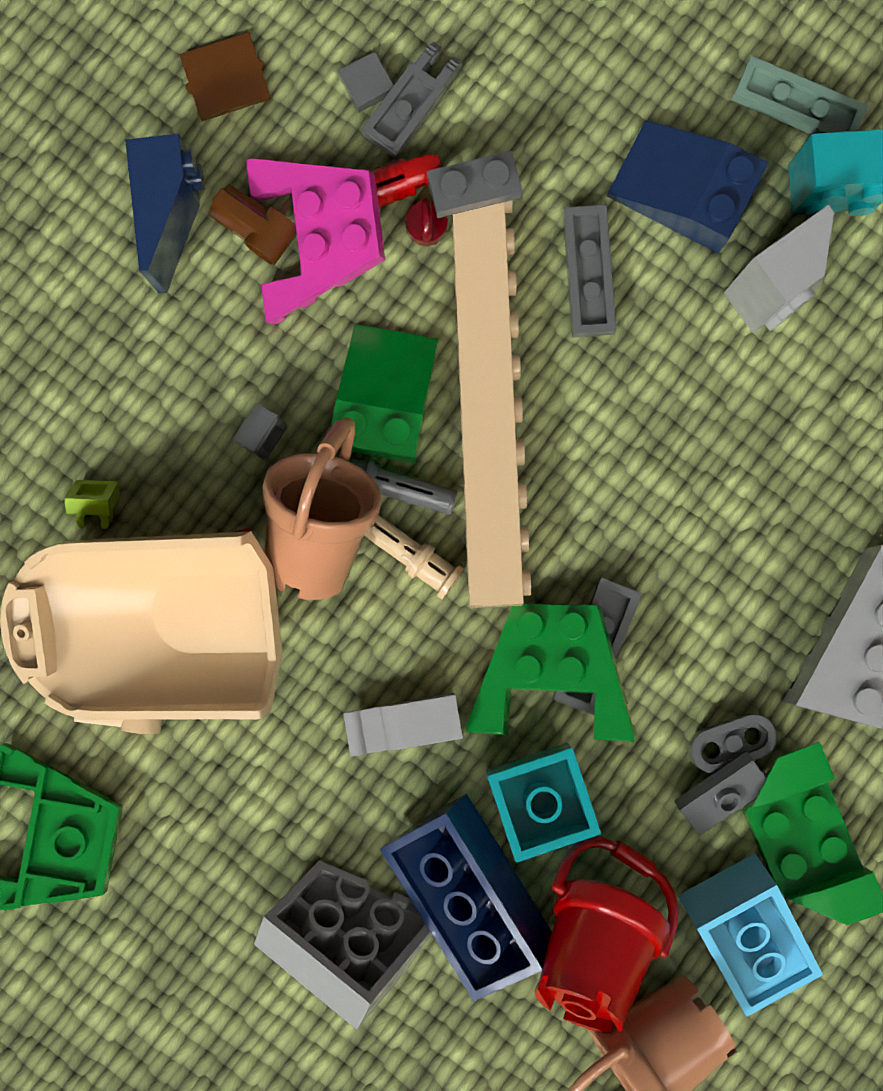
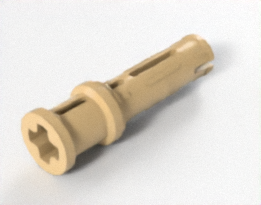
[364,515,465,600]

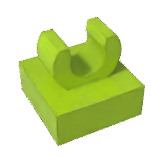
[64,480,120,529]

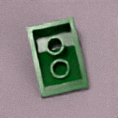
[331,324,438,464]

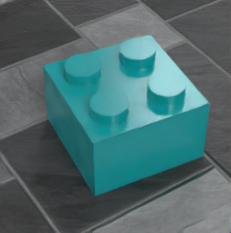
[788,129,883,218]
[485,743,601,863]

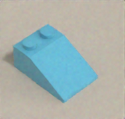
[678,853,823,1017]

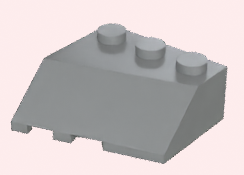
[724,205,834,333]

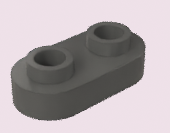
[688,714,777,773]

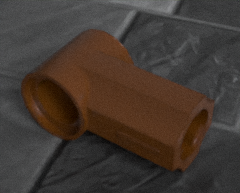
[208,184,297,266]

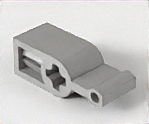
[343,693,463,757]

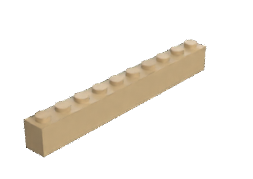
[452,201,531,608]

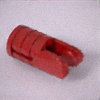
[368,153,443,209]

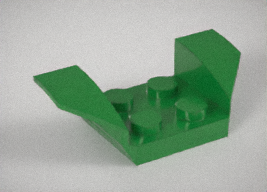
[742,741,883,925]

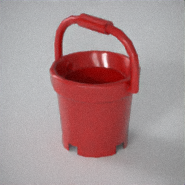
[535,837,679,1034]

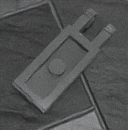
[361,41,463,160]

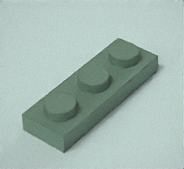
[731,55,868,134]

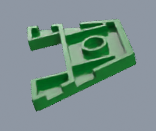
[466,604,637,742]
[0,742,123,911]

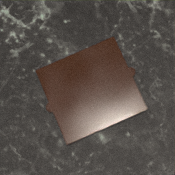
[179,32,271,122]

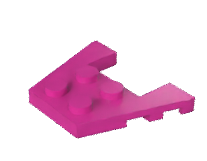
[246,159,385,325]

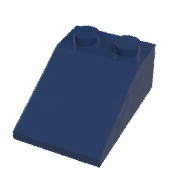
[606,120,768,253]
[125,133,205,294]

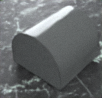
[232,403,287,460]

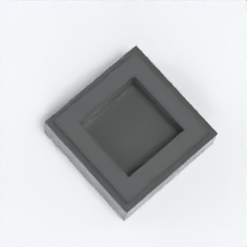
[338,51,394,113]

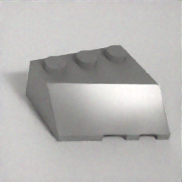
[254,861,432,1030]

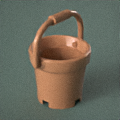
[262,417,382,600]
[568,974,737,1091]

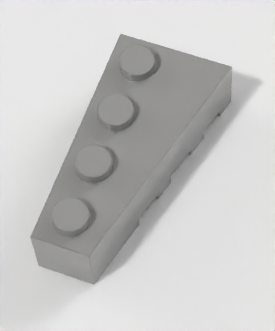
[782,545,883,729]

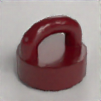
[405,198,448,246]

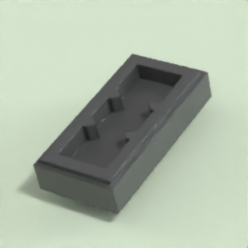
[674,752,766,835]

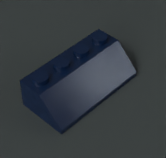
[380,794,552,1002]

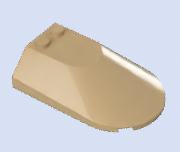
[0,531,283,720]

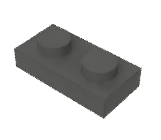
[427,151,523,218]

